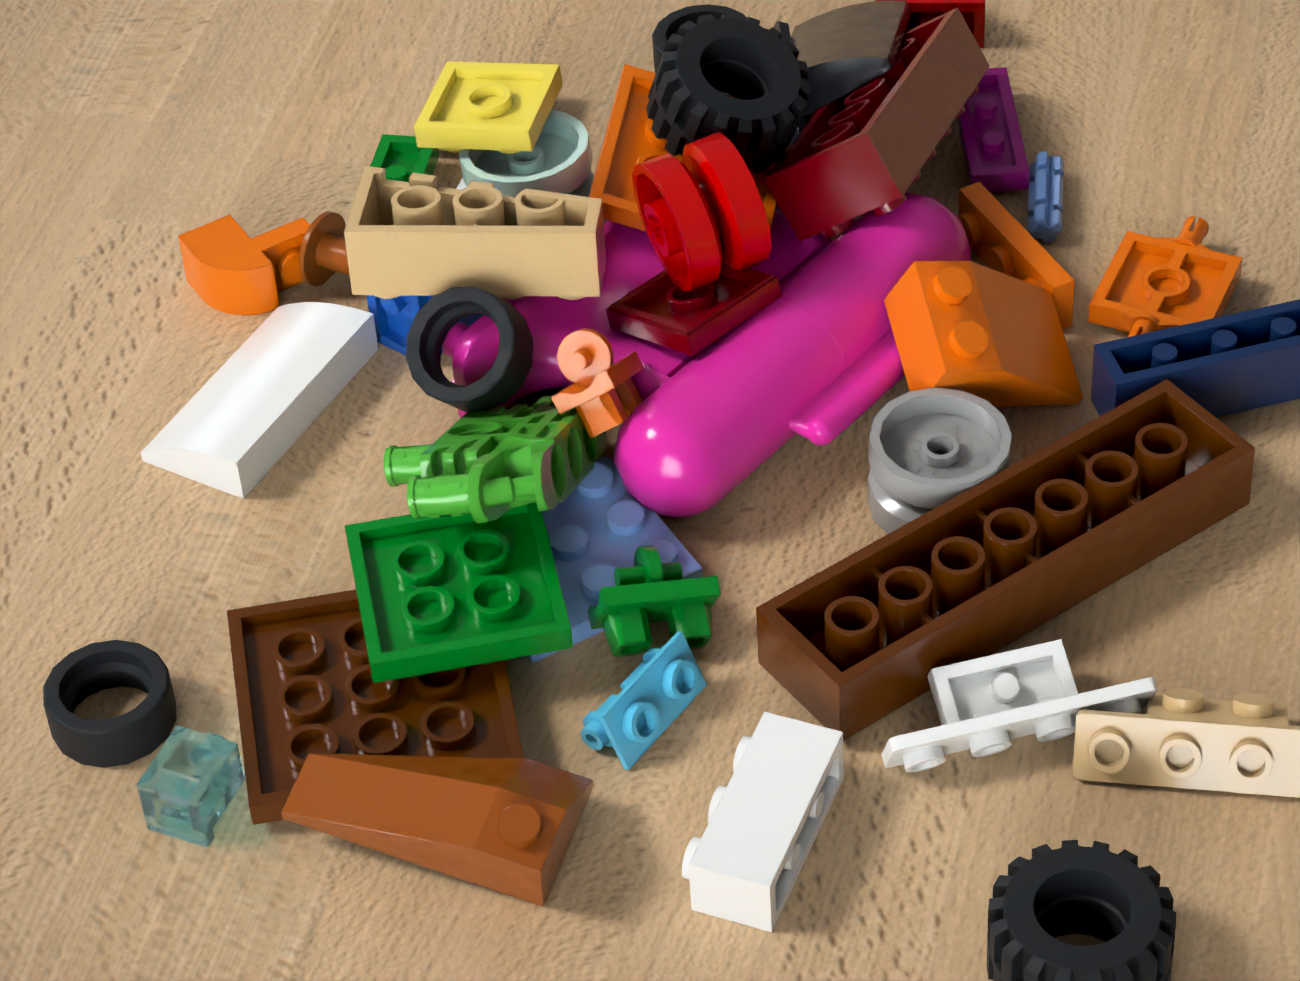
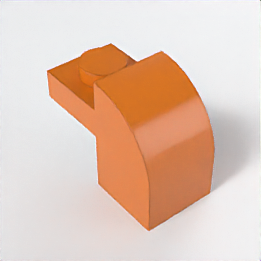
[178,215,310,315]

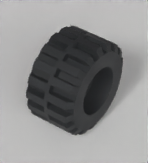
[647,13,811,174]
[987,840,1176,981]

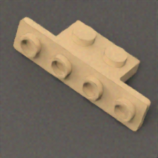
[1072,688,1300,798]

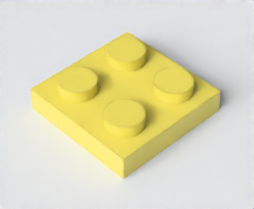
[413,61,563,154]

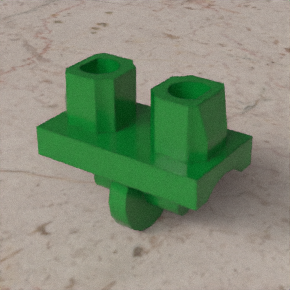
[588,545,721,657]

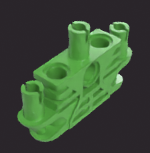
[384,396,606,524]

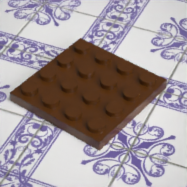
[227,590,524,825]

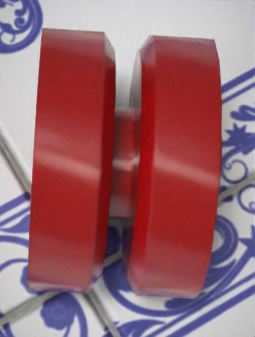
[632,132,772,292]

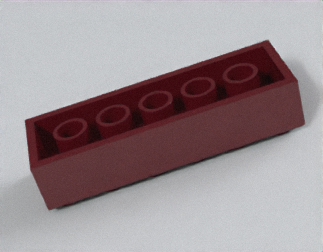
[764,7,990,242]

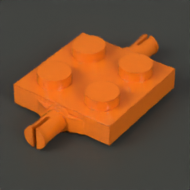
[1088,216,1243,337]

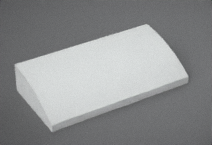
[141,302,379,499]

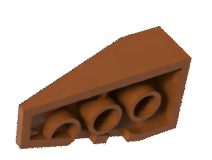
[281,753,594,907]

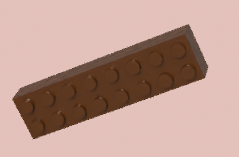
[756,379,1255,741]

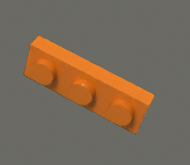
[958,182,1075,330]

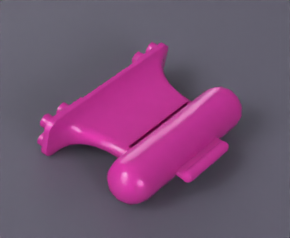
[442,192,971,519]

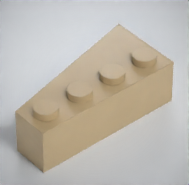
[344,166,607,300]

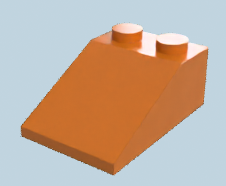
[884,261,1083,407]

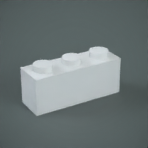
[682,711,844,932]

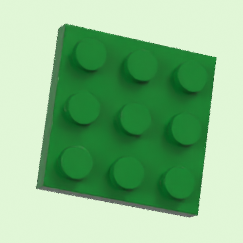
[344,502,573,683]

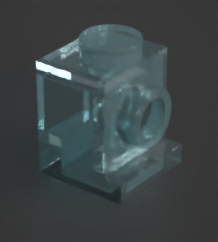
[136,725,245,848]

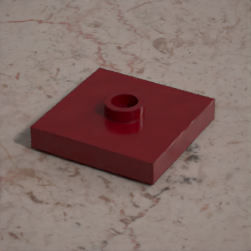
[606,262,782,356]

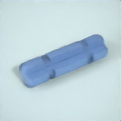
[1027,151,1064,244]

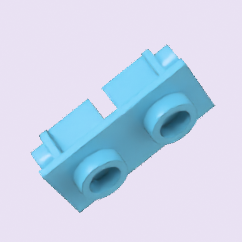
[580,631,707,770]

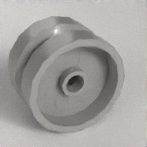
[867,387,1012,534]

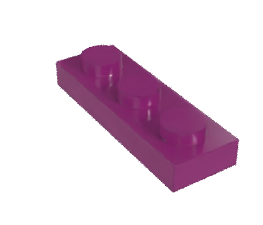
[956,67,1029,193]

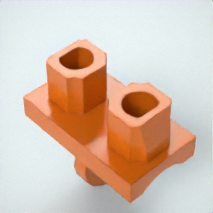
[551,328,644,438]

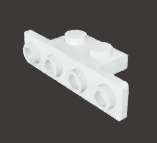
[881,639,1157,772]

